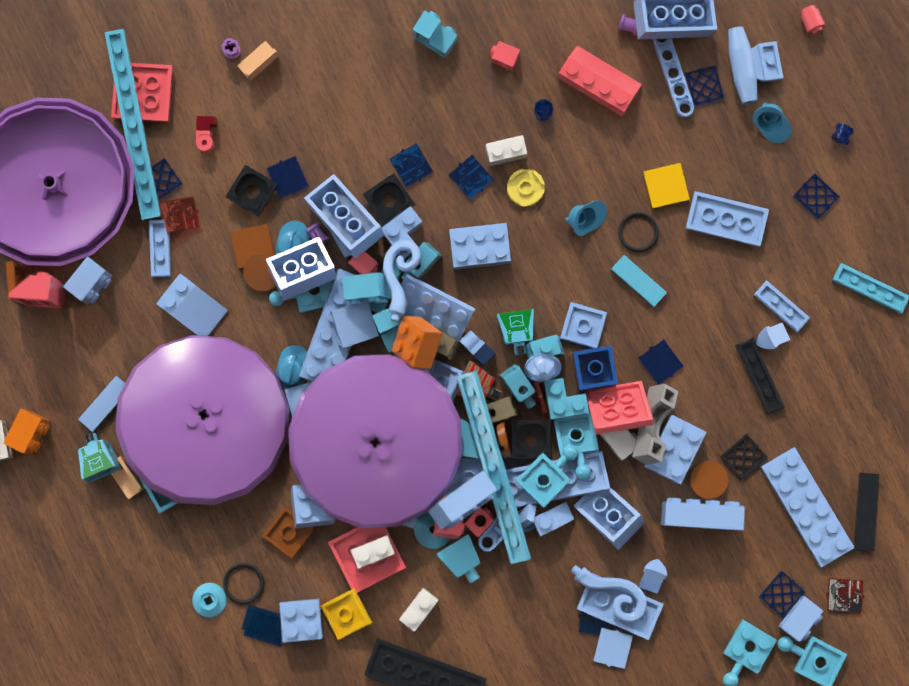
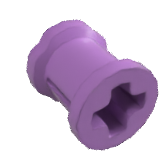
[618,14,637,36]
[222,38,241,59]
[305,222,330,244]

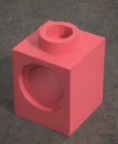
[489,41,520,71]
[348,251,379,275]
[464,507,494,537]

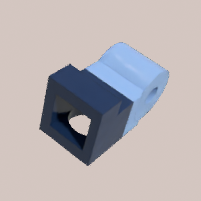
[459,330,496,367]

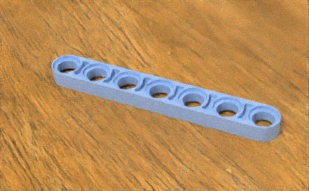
[652,38,694,118]

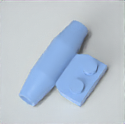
[728,27,783,104]

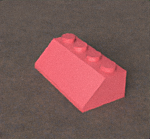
[558,46,642,117]
[9,272,66,309]

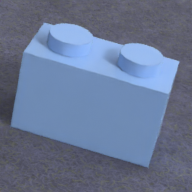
[778,596,823,642]

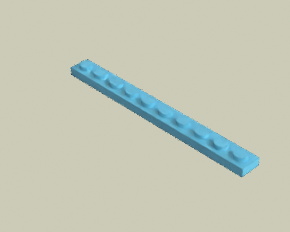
[104,29,162,220]
[457,371,531,564]

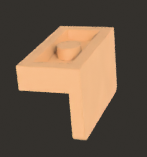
[237,41,279,81]
[111,456,145,499]

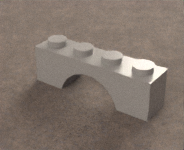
[632,383,678,465]

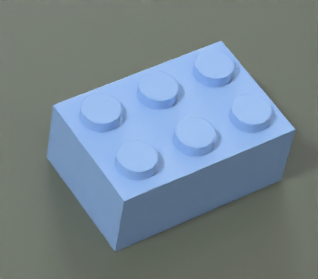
[449,223,511,270]
[266,237,336,301]
[644,415,706,484]
[428,471,497,530]

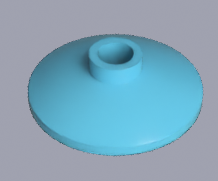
[414,512,450,549]

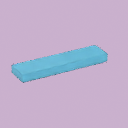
[832,263,909,314]

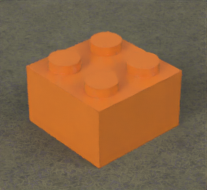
[392,316,443,369]
[3,408,50,455]

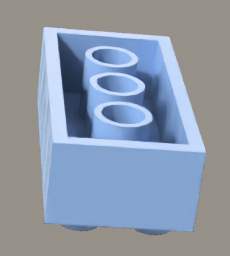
[634,0,717,39]
[304,174,384,259]
[661,498,745,530]

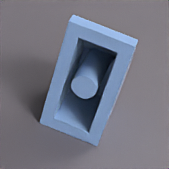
[533,502,574,536]

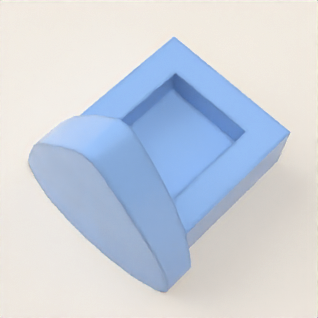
[756,323,790,349]
[518,503,536,533]
[639,559,667,593]

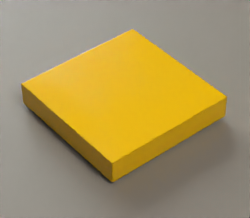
[643,163,690,209]
[321,588,372,640]

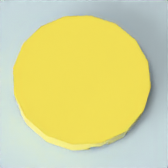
[507,169,545,207]

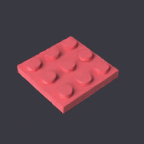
[111,63,173,123]
[585,381,653,435]
[328,527,406,593]

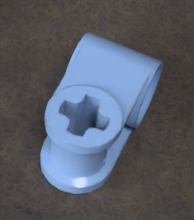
[478,517,504,552]

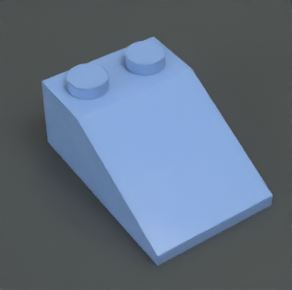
[156,274,228,336]
[574,488,645,550]

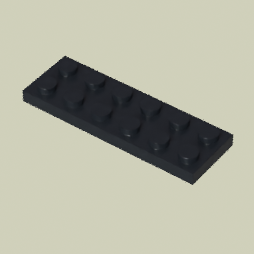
[364,638,487,686]

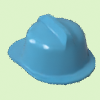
[753,102,792,143]
[565,200,607,236]
[276,221,309,255]
[276,345,307,389]

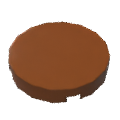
[243,253,276,291]
[496,420,511,459]
[689,461,728,499]

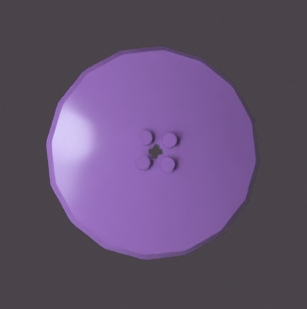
[0,97,134,266]
[115,335,290,505]
[289,355,463,528]

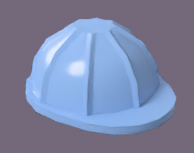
[525,353,561,383]

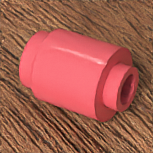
[801,5,825,35]

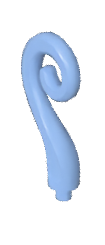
[383,240,421,322]
[571,565,647,623]

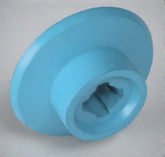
[192,583,227,618]

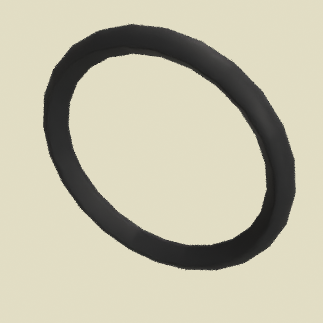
[618,212,659,252]
[223,563,264,604]

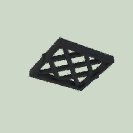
[721,434,768,480]

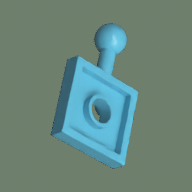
[269,281,333,313]
[554,413,599,480]
[516,445,578,508]
[723,620,777,686]
[778,636,847,686]

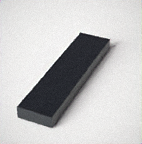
[735,337,785,415]
[853,472,879,551]

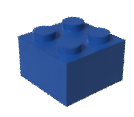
[572,346,618,391]

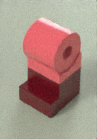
[196,116,218,153]

